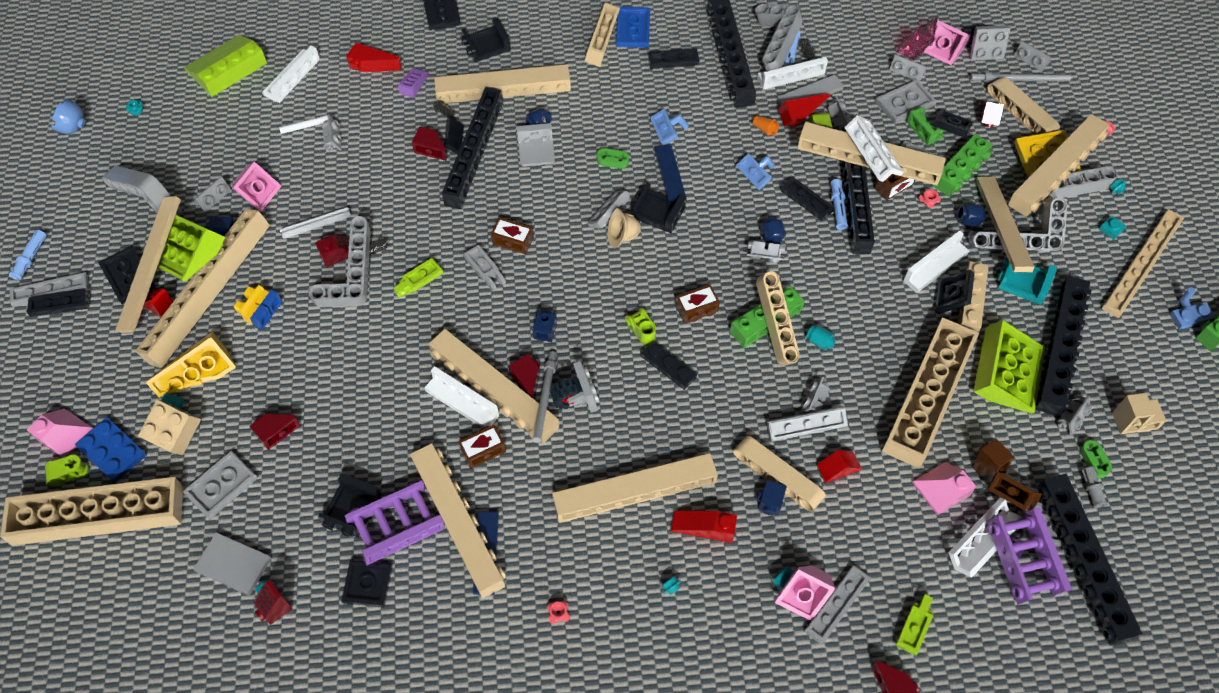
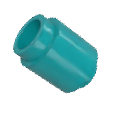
[806,325,836,351]

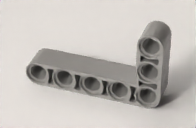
[755,4,803,71]
[102,165,183,216]
[1037,166,1118,229]
[968,197,1067,251]
[309,216,371,307]

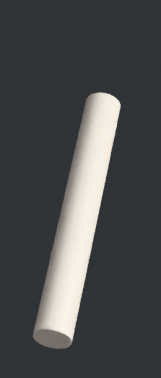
[279,115,328,134]

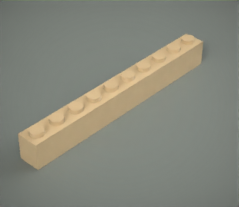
[135,209,270,368]

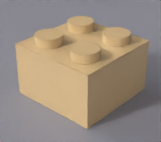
[138,400,201,455]

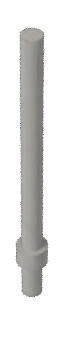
[970,72,1071,82]
[533,351,557,443]

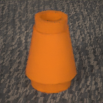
[753,116,779,136]

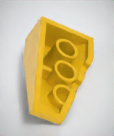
[146,332,236,397]

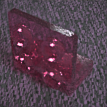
[897,17,938,60]

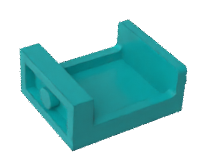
[998,257,1057,305]

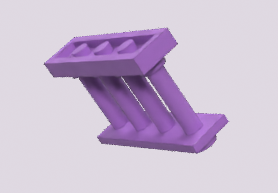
[345,481,444,565]
[987,507,1072,605]

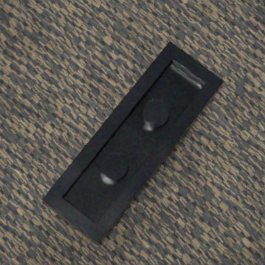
[648,48,699,69]
[781,177,834,221]
[27,289,89,317]
[640,341,697,390]

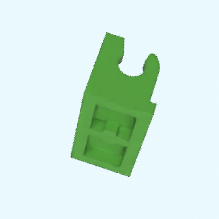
[907,107,944,146]

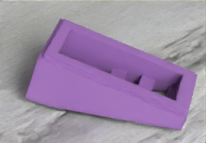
[398,68,429,98]

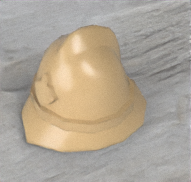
[607,208,641,249]

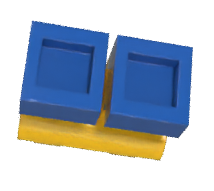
[234,285,282,330]

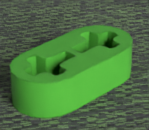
[597,148,629,169]
[1080,440,1112,478]

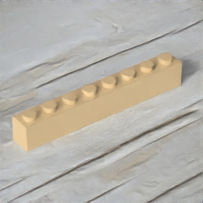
[434,64,571,104]
[1008,114,1110,217]
[798,122,946,185]
[429,329,559,444]
[410,443,506,599]
[552,453,718,523]

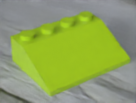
[184,35,267,97]
[157,215,225,282]
[973,320,1045,414]

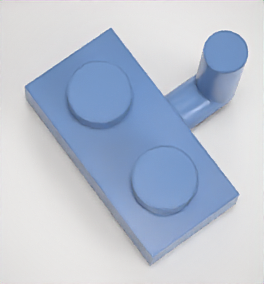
[650,109,689,146]
[736,153,775,191]
[1170,287,1215,330]

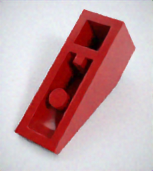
[346,43,402,72]
[778,93,830,127]
[671,511,737,543]

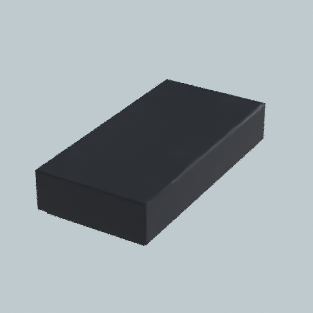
[444,117,464,154]

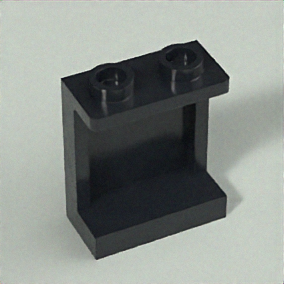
[460,17,511,63]
[631,183,687,234]
[318,473,381,538]

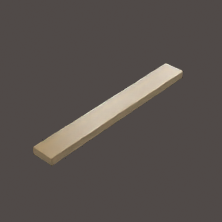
[976,177,1034,272]
[116,196,181,333]
[1102,209,1184,318]

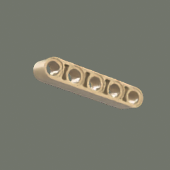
[987,77,1060,135]
[756,271,800,366]
[733,436,826,512]

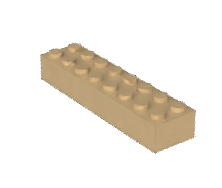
[882,317,979,469]
[0,477,183,546]

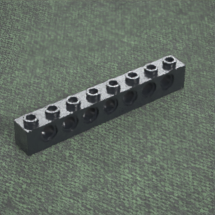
[707,0,756,108]
[442,87,503,209]
[842,127,875,254]
[1035,275,1092,417]
[1036,473,1143,646]

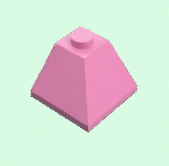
[922,20,970,65]
[232,162,281,212]
[27,408,93,458]
[912,462,976,516]
[774,565,835,621]

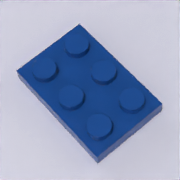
[616,7,651,48]
[75,417,147,483]

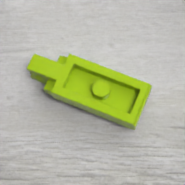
[393,258,443,298]
[895,594,933,656]

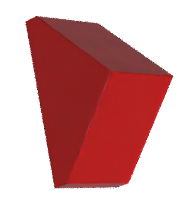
[143,288,173,317]
[817,450,862,483]

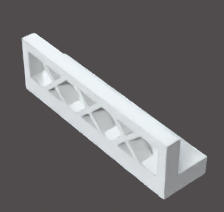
[262,46,320,103]
[757,57,828,90]
[845,115,904,182]
[904,231,969,293]
[425,366,499,428]
[949,497,1022,578]

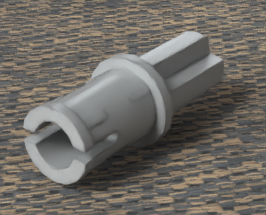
[1082,466,1107,508]

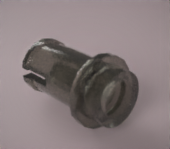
[799,38,816,59]
[433,100,455,119]
[369,238,388,257]

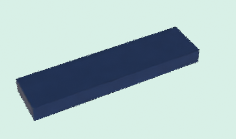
[654,145,686,201]
[473,512,499,595]

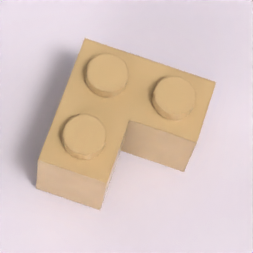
[1112,392,1166,434]

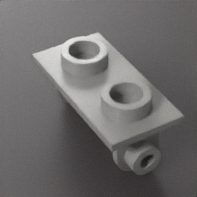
[1014,41,1051,72]
[889,54,926,82]
[827,96,852,131]
[322,115,342,151]
[193,177,231,212]
[747,240,785,262]
[799,377,830,414]
[1058,396,1092,436]

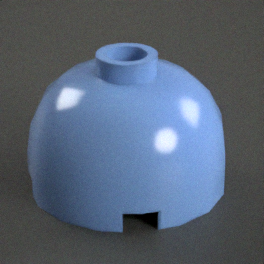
[52,98,86,134]

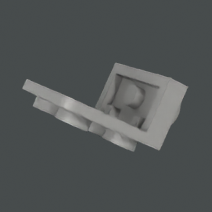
[517,123,555,167]

